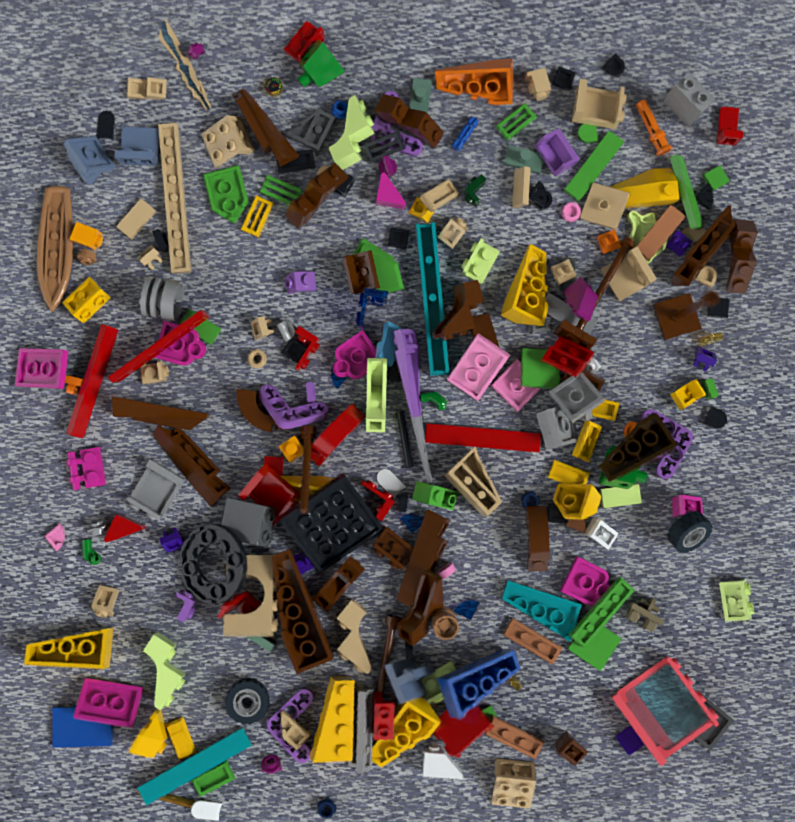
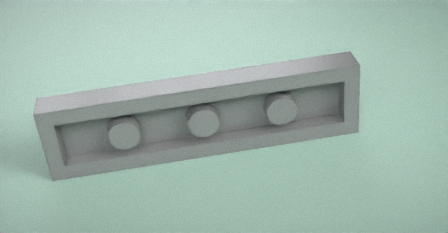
[348,686,374,773]

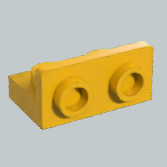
[62,276,111,323]

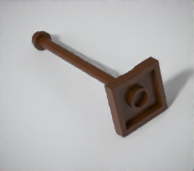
[553,237,635,349]
[653,290,719,341]

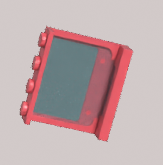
[611,656,719,766]

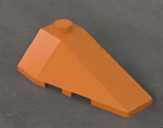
[435,59,514,105]

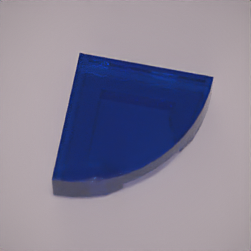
[331,366,348,389]
[400,514,424,533]
[454,600,479,620]

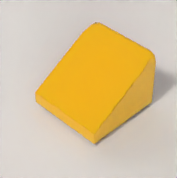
[408,197,434,223]

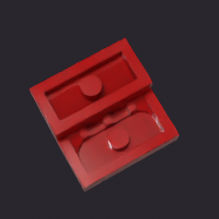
[541,336,594,377]

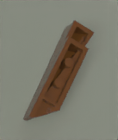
[112,396,210,430]
[397,510,451,607]

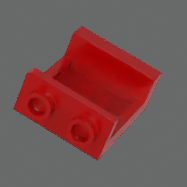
[238,464,301,526]
[433,705,495,758]

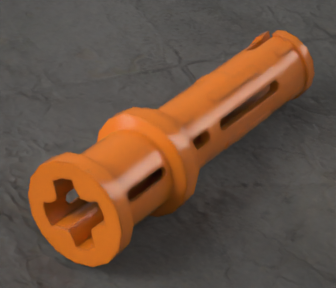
[635,99,673,157]

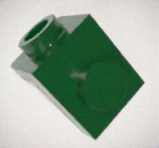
[464,174,487,207]

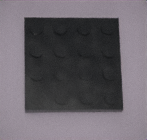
[278,472,384,573]

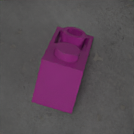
[563,277,598,322]

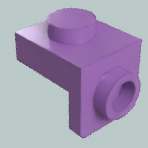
[285,272,317,294]
[176,589,198,622]

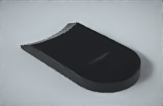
[97,111,115,140]

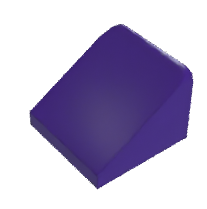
[615,725,645,756]

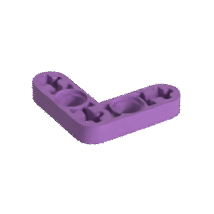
[370,91,423,157]
[259,385,329,429]
[641,409,693,479]
[267,688,314,763]

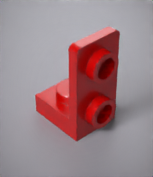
[717,106,743,146]
[295,326,320,372]
[360,480,395,522]
[217,591,261,619]

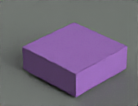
[306,382,317,403]

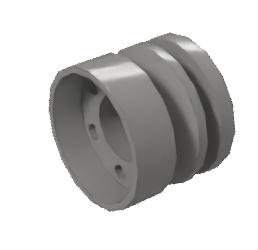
[140,276,184,321]

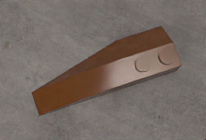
[271,549,334,674]

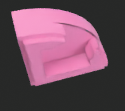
[44,524,65,551]

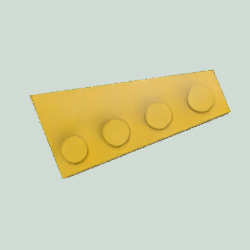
[24,628,113,669]
[309,676,354,763]

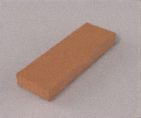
[636,205,686,261]
[503,618,562,665]
[484,714,545,760]

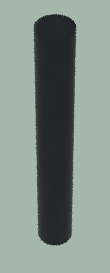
[396,411,413,468]

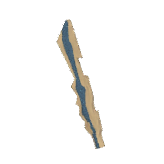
[158,20,211,110]

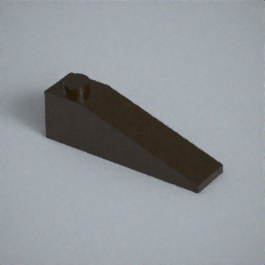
[599,413,678,483]

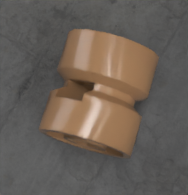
[430,606,459,640]

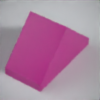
[376,172,406,209]
[672,495,703,517]

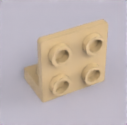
[202,115,255,167]
[600,246,657,302]
[492,758,536,808]

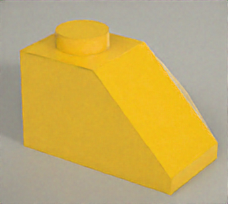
[553,483,601,520]
[128,709,168,758]

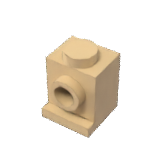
[525,68,551,101]

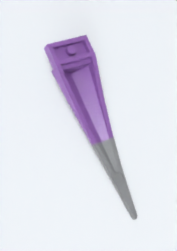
[394,329,432,483]

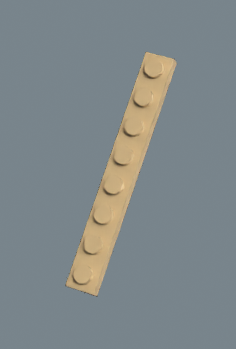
[158,123,192,274]

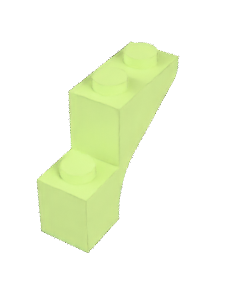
[328,95,375,170]
[366,358,387,432]
[143,632,185,711]

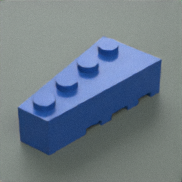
[437,649,521,719]

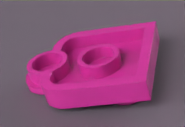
[154,321,206,366]
[333,330,376,380]
[560,556,611,605]

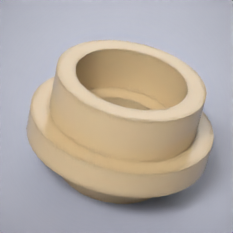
[248,349,267,368]

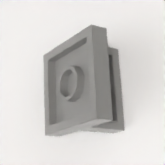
[549,372,604,423]
[536,407,579,450]

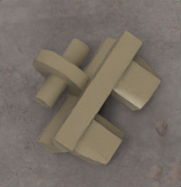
[626,597,664,632]

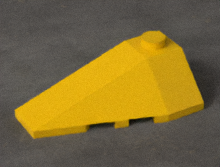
[500,244,548,326]

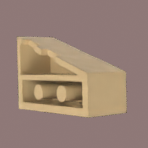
[444,447,502,517]

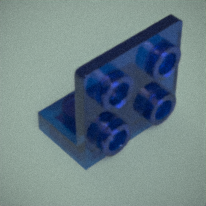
[356,288,388,331]

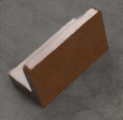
[470,314,499,347]

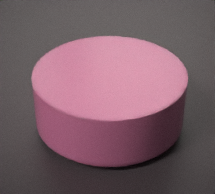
[562,202,581,222]
[436,562,456,579]

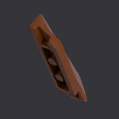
[232,88,299,167]
[672,205,735,286]
[153,425,231,507]

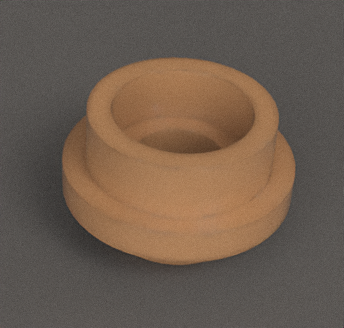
[77,249,97,266]

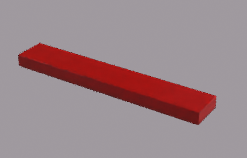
[108,310,210,383]
[66,324,119,438]
[425,424,541,453]

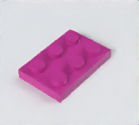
[15,348,68,389]
[73,678,144,728]

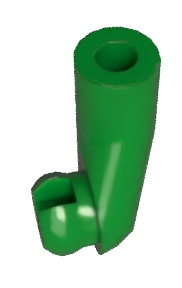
[420,392,447,410]
[82,539,101,565]

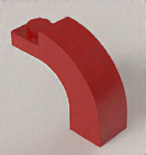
[311,403,366,467]

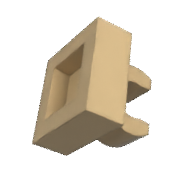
[137,244,162,269]
[551,259,577,285]
[250,316,275,340]

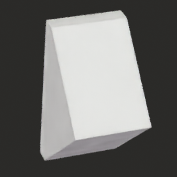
[583,517,618,550]

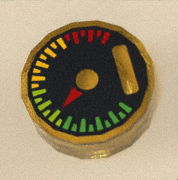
[264,77,283,97]

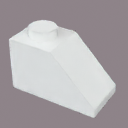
[423,745,463,780]

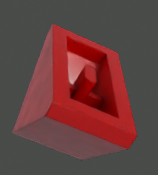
[104,514,146,543]

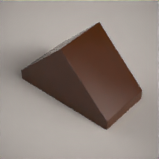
[553,731,588,766]

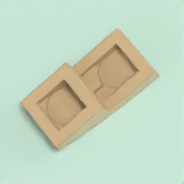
[127,77,167,100]

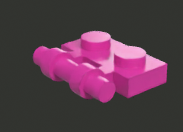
[66,447,106,491]

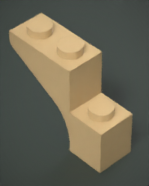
[337,598,372,675]

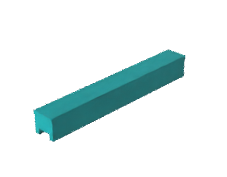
[416,222,449,376]

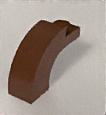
[237,389,287,433]
[525,506,550,572]
[312,556,365,612]

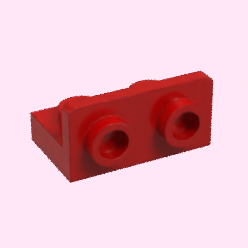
[284,20,325,63]
[373,692,395,740]

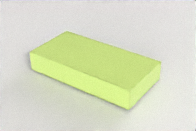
[600,484,642,508]

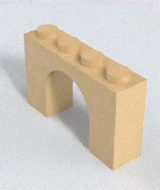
[223,555,278,637]

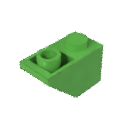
[412,481,458,510]

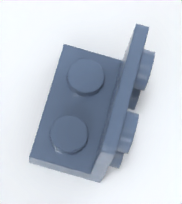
[115,127,160,166]

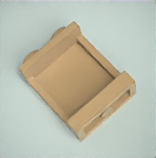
[572,79,627,129]

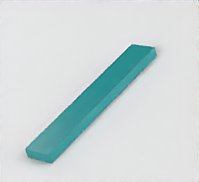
[137,727,252,806]

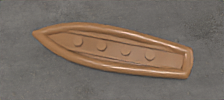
[36,185,73,312]

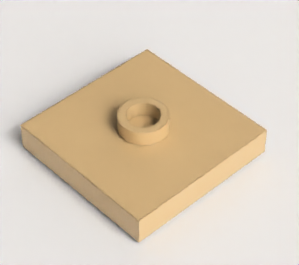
[580,183,630,230]

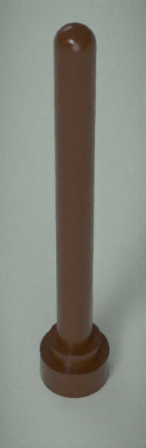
[300,425,316,514]
[376,614,401,698]

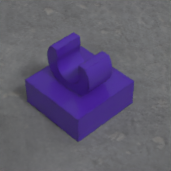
[666,230,693,257]
[694,346,717,371]
[159,527,184,553]
[294,552,315,574]

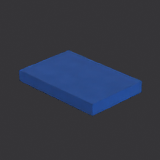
[52,706,113,748]

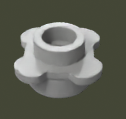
[87,520,108,536]

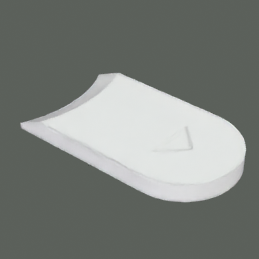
[377,469,406,499]
[191,800,223,821]

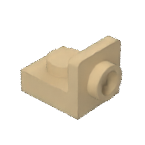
[438,217,469,249]
[141,361,169,384]
[91,585,119,618]

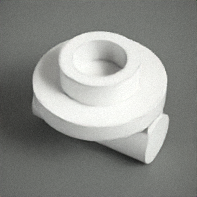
[585,358,601,374]

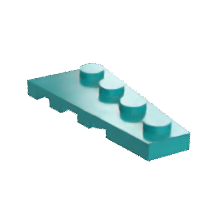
[501,580,582,642]

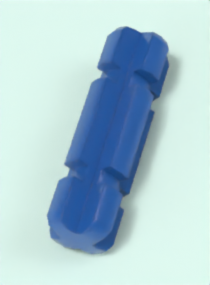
[452,116,478,151]

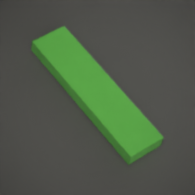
[564,130,624,202]
[670,155,704,230]
[568,576,635,649]

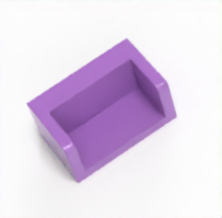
[535,129,580,177]

